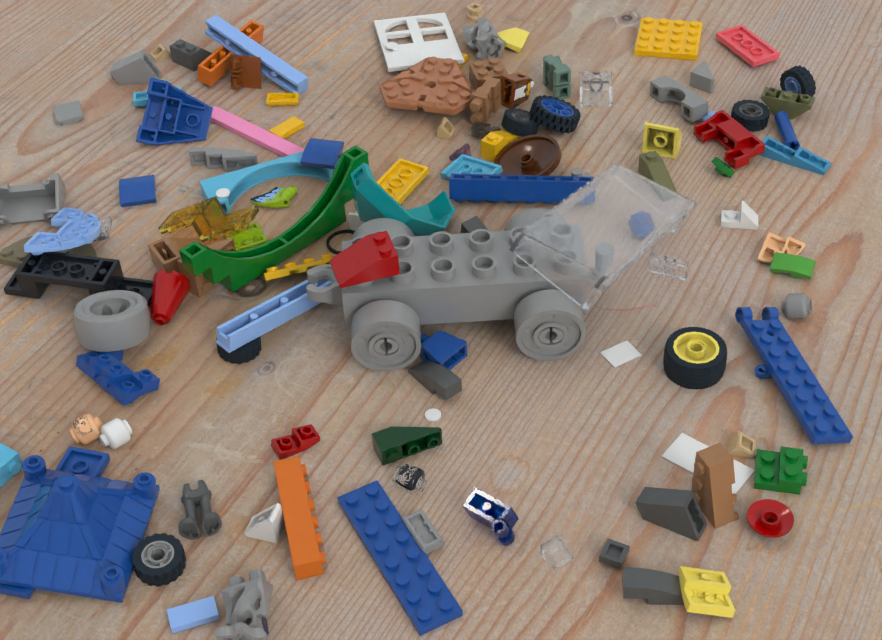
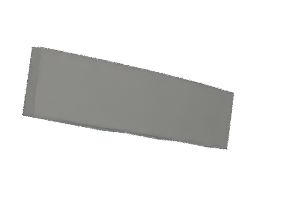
[189,147,258,172]

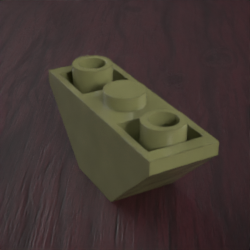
[761,87,815,120]

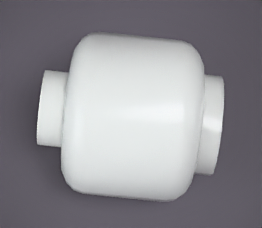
[99,418,133,450]

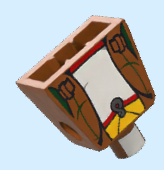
[500,72,534,109]

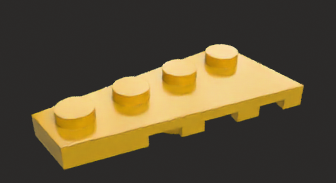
[263,253,334,281]

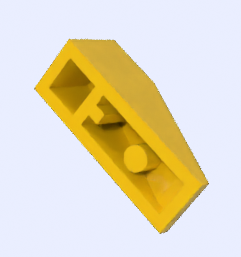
[481,130,523,162]

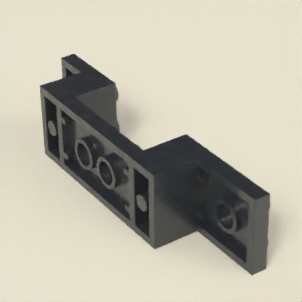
[4,252,153,307]

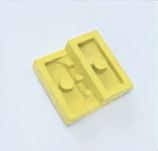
[679,566,736,618]

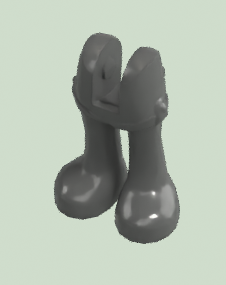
[178,480,222,540]

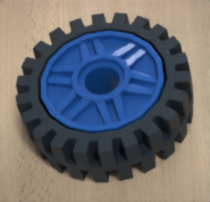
[529,95,581,133]

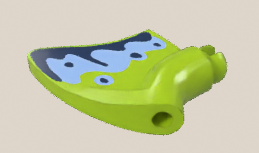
[250,186,298,207]

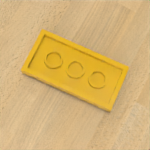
[377,158,430,204]

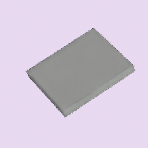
[53,101,83,126]

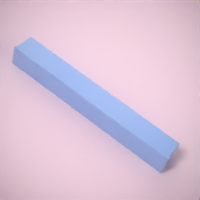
[205,15,308,94]
[216,279,332,353]

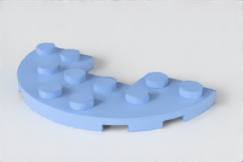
[24,207,101,255]

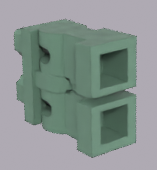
[543,55,571,100]

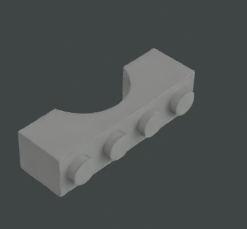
[650,75,708,123]

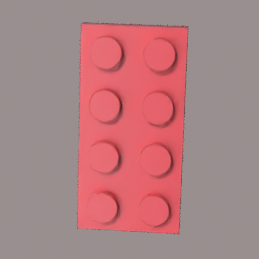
[716,24,780,67]

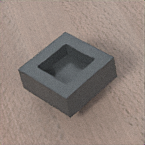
[599,539,630,569]

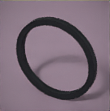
[326,229,355,254]

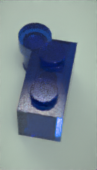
[463,488,519,546]

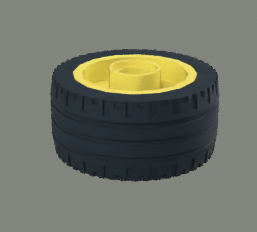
[663,327,727,389]

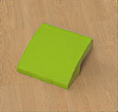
[222,222,268,251]

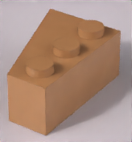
[691,443,739,529]

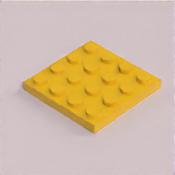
[634,17,703,61]

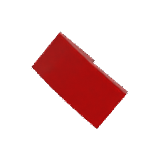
[271,424,320,460]

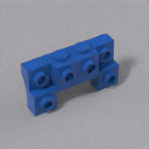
[76,350,160,405]

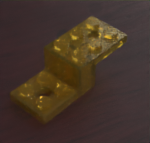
[158,196,259,242]

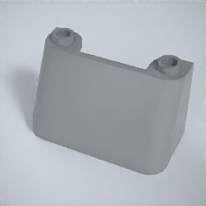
[0,173,65,227]

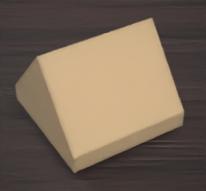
[437,117,455,139]

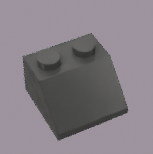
[169,39,212,71]

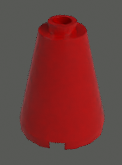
[151,270,191,325]

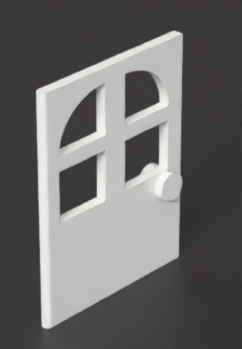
[374,13,464,72]

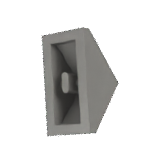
[689,61,714,93]

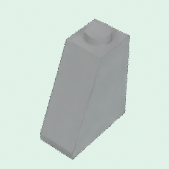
[110,50,162,84]

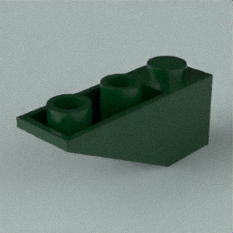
[372,426,442,465]

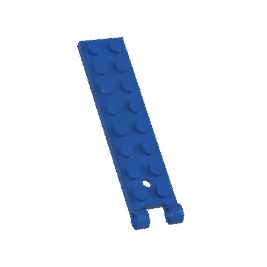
[735,307,853,444]

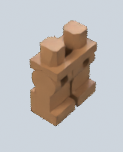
[470,76,502,125]

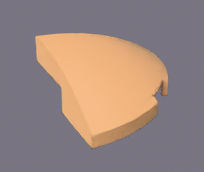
[756,232,806,264]

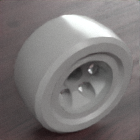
[73,290,151,352]

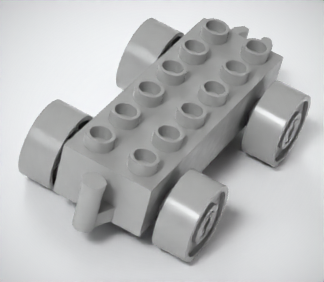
[306,208,614,371]

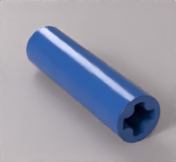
[774,111,800,151]

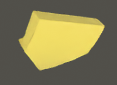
[497,27,530,53]

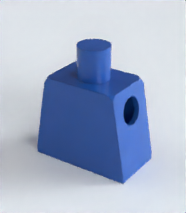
[421,330,467,370]

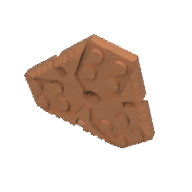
[379,56,473,115]

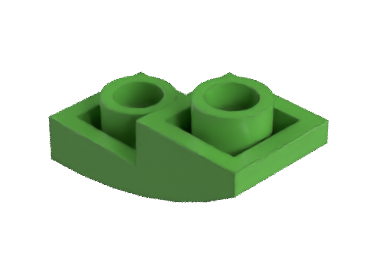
[770,253,816,279]

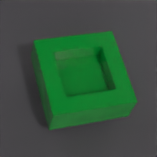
[711,157,735,177]

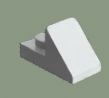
[720,201,758,230]

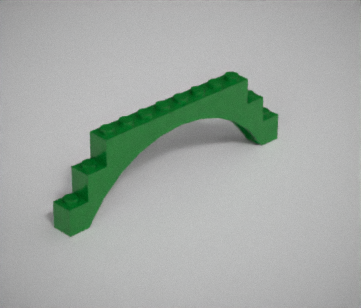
[179,145,369,292]

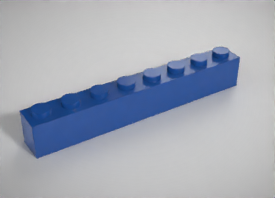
[449,173,594,205]

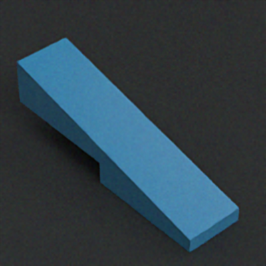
[759,136,832,175]

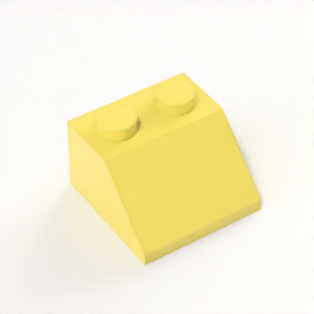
[642,122,682,159]

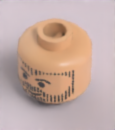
[70,413,103,445]

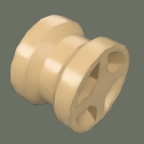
[467,3,482,21]

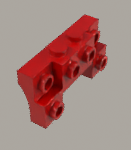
[693,110,765,169]

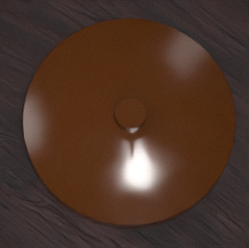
[494,134,562,176]

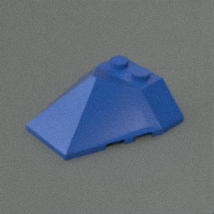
[136,78,213,145]

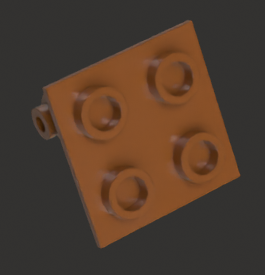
[230,54,262,89]

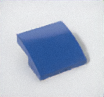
[300,138,344,169]
[119,175,157,207]

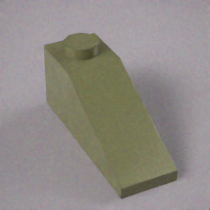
[638,151,678,202]

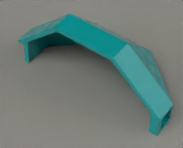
[350,163,457,236]

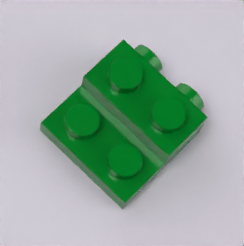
[754,446,808,495]

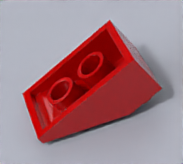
[329,231,400,288]

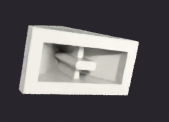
[244,503,285,543]

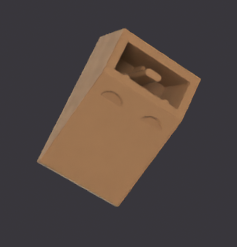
[148,238,207,273]
[177,238,236,298]

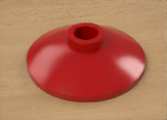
[747,499,794,538]

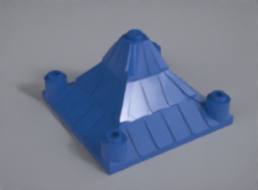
[0,455,160,603]

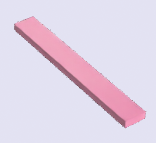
[210,106,304,157]

